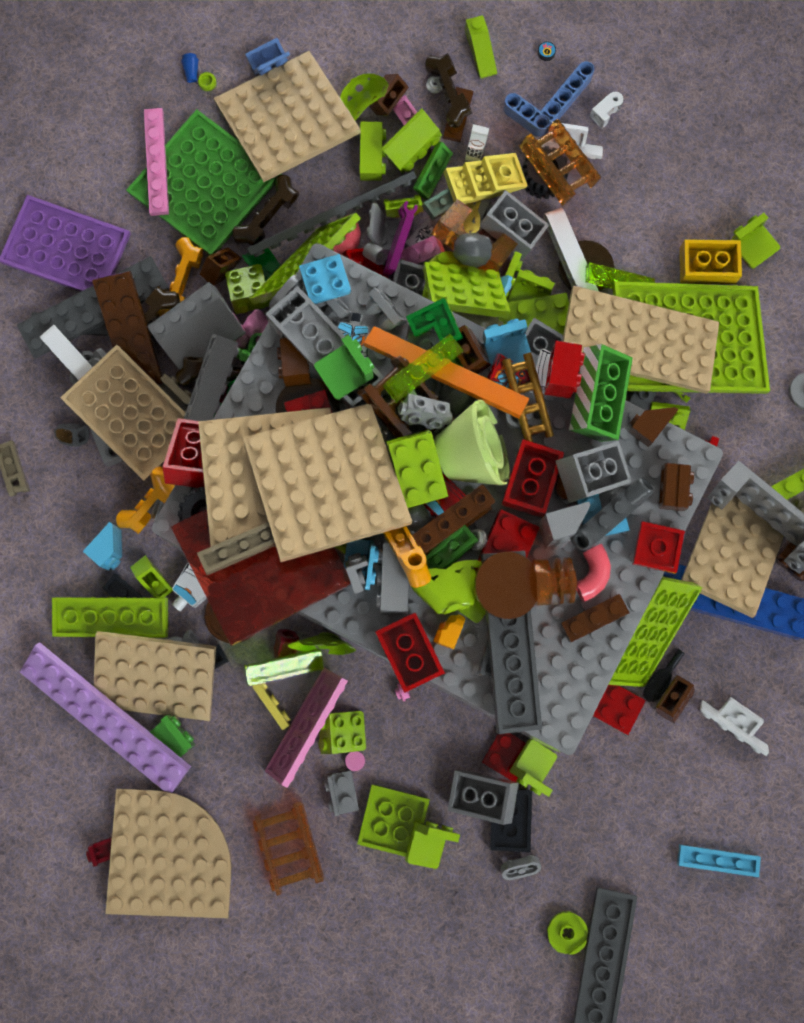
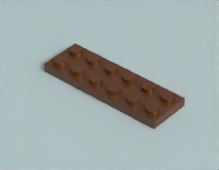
[92,271,163,385]

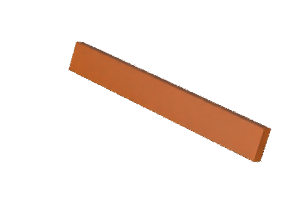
[364,326,530,419]

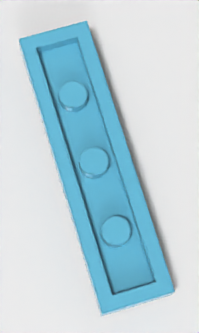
[677,844,761,877]

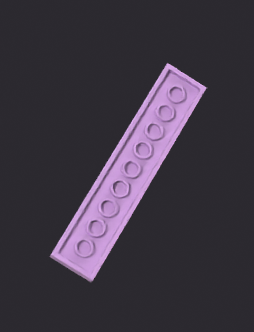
[20,642,191,793]

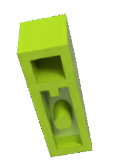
[465,15,497,79]

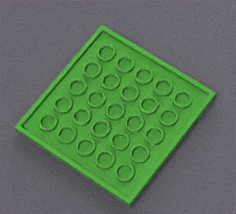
[126,109,282,256]

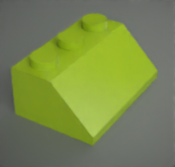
[381,108,442,174]

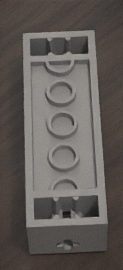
[265,286,384,409]
[707,461,804,574]

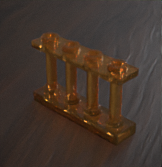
[519,119,601,206]
[253,800,325,896]

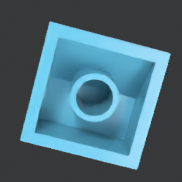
[83,522,122,571]

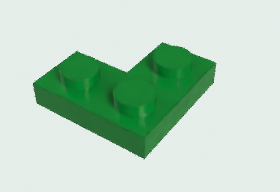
[406,297,463,347]

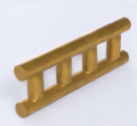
[502,352,554,442]

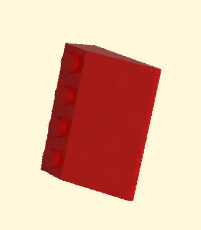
[163,418,205,488]

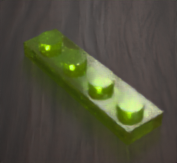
[585,262,655,289]
[383,334,464,403]
[244,648,324,686]

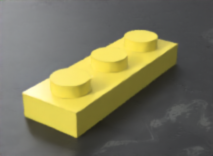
[249,677,291,730]

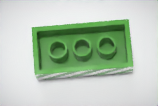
[569,344,633,442]

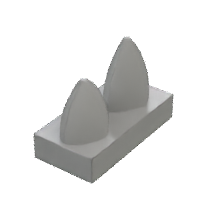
[366,287,407,332]
[315,297,352,324]

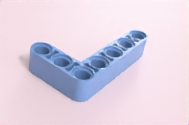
[504,61,594,137]

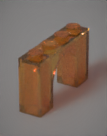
[431,199,518,272]

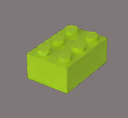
[386,429,448,508]

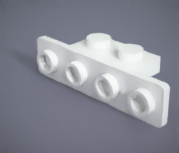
[529,122,603,159]
[700,697,769,756]

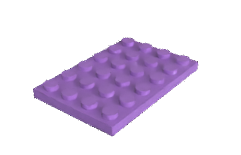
[0,195,131,292]

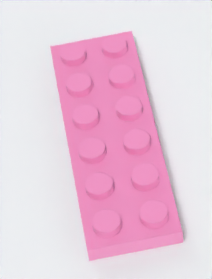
[265,667,348,788]

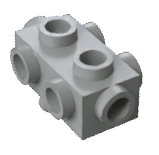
[398,386,452,430]

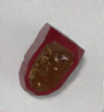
[274,629,299,664]

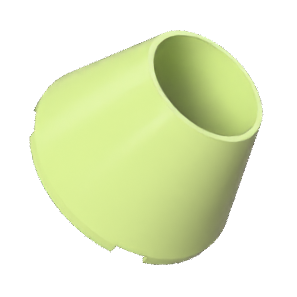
[435,400,510,486]

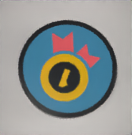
[538,41,556,61]

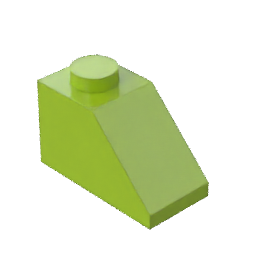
[130,555,173,598]

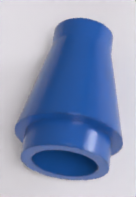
[181,53,199,83]

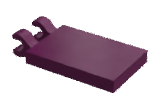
[382,201,418,277]

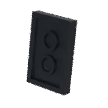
[490,789,532,852]

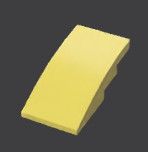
[443,153,528,205]

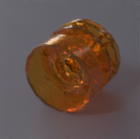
[532,557,577,606]

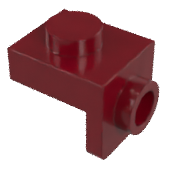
[86,837,112,867]

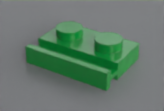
[242,248,281,282]

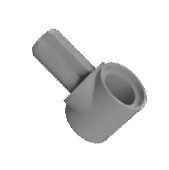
[363,242,388,266]

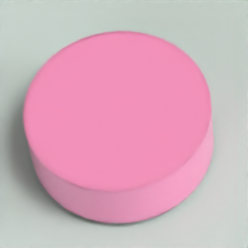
[345,751,365,771]

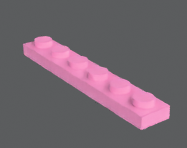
[144,108,169,216]

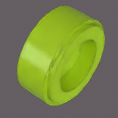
[198,72,217,91]

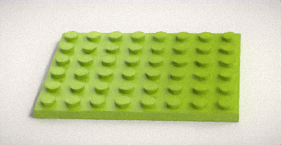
[612,281,770,394]

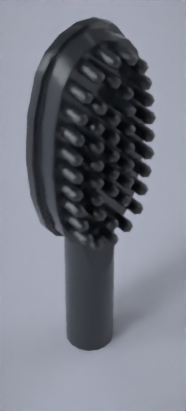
[643,649,685,702]

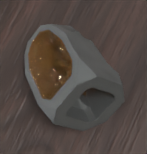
[54,423,89,447]

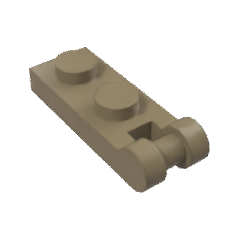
[0,440,30,497]

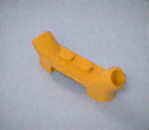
[158,237,203,317]
[116,466,175,534]
[383,526,432,588]

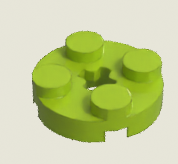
[547,911,588,955]

